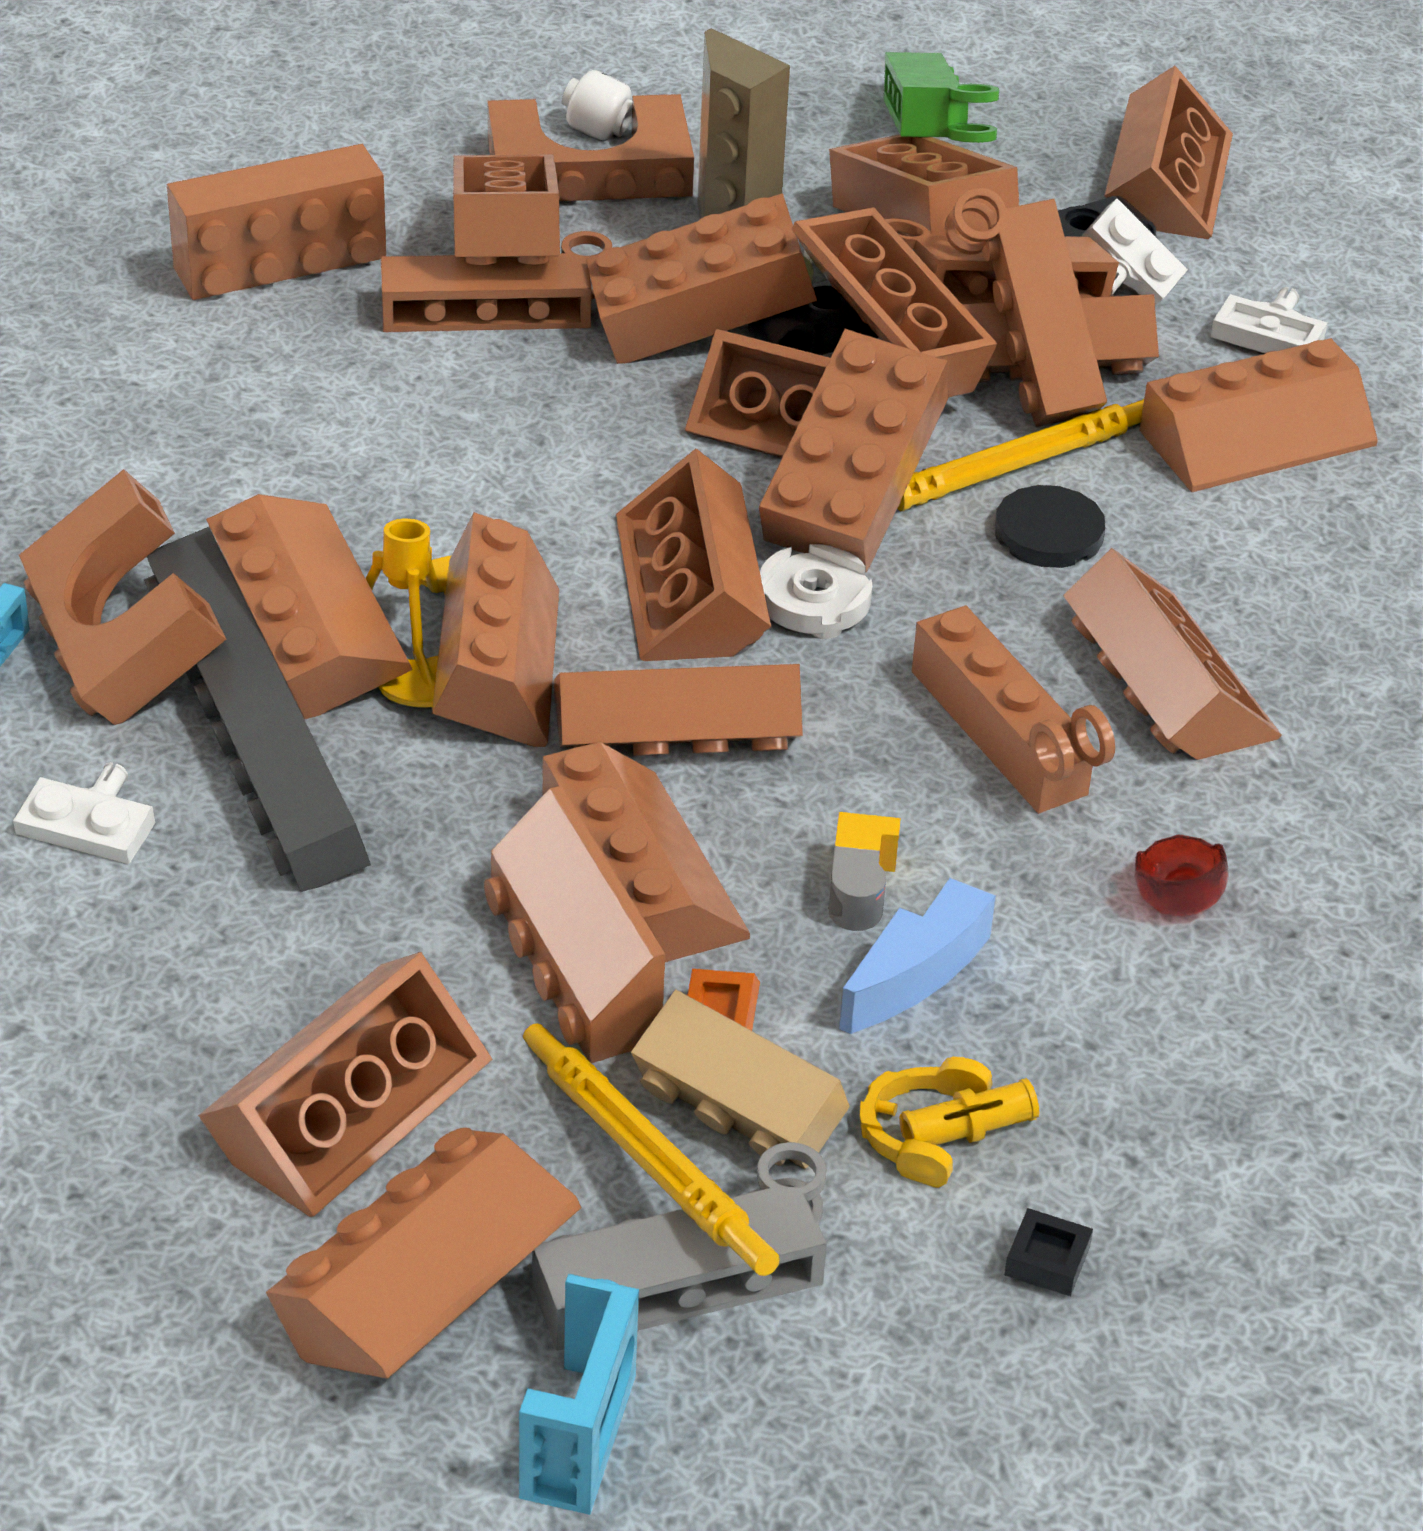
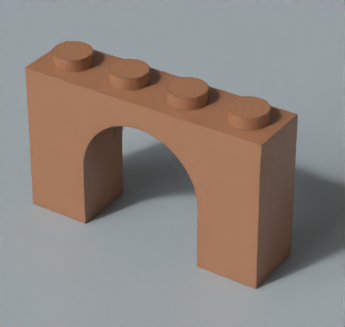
[488,94,694,201]
[19,469,226,725]

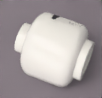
[561,70,632,140]

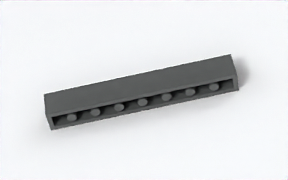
[144,527,371,892]

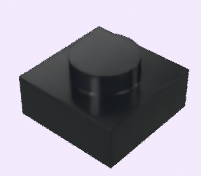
[1004,1208,1093,1297]

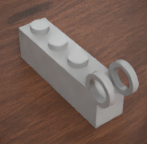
[532,1142,827,1351]

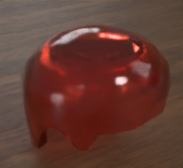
[1134,834,1229,917]

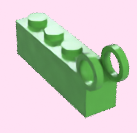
[883,52,1000,143]

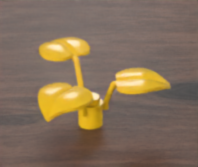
[365,518,452,707]

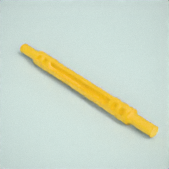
[897,399,1144,512]
[523,1023,780,1276]

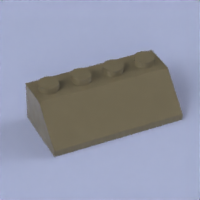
[697,28,790,219]

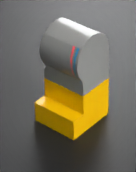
[828,812,901,931]

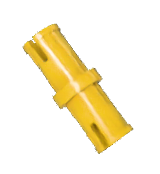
[899,1078,1039,1145]

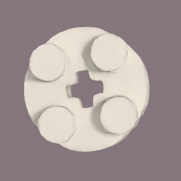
[760,544,873,639]

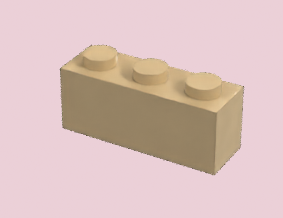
[631,989,850,1169]

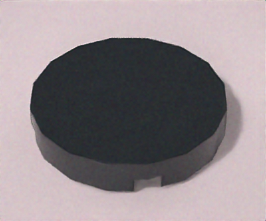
[995,485,1106,568]

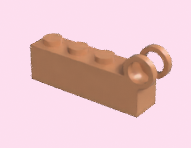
[945,188,1107,426]
[885,218,1119,304]
[381,231,612,332]
[911,605,1115,814]

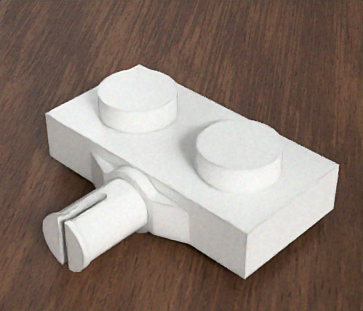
[1082,199,1188,305]
[1210,287,1327,353]
[13,762,155,864]

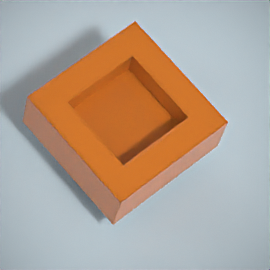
[687,968,760,1031]

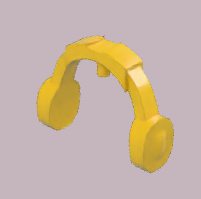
[860,1056,992,1188]

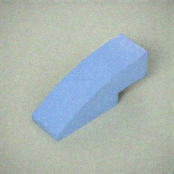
[839,878,996,1034]

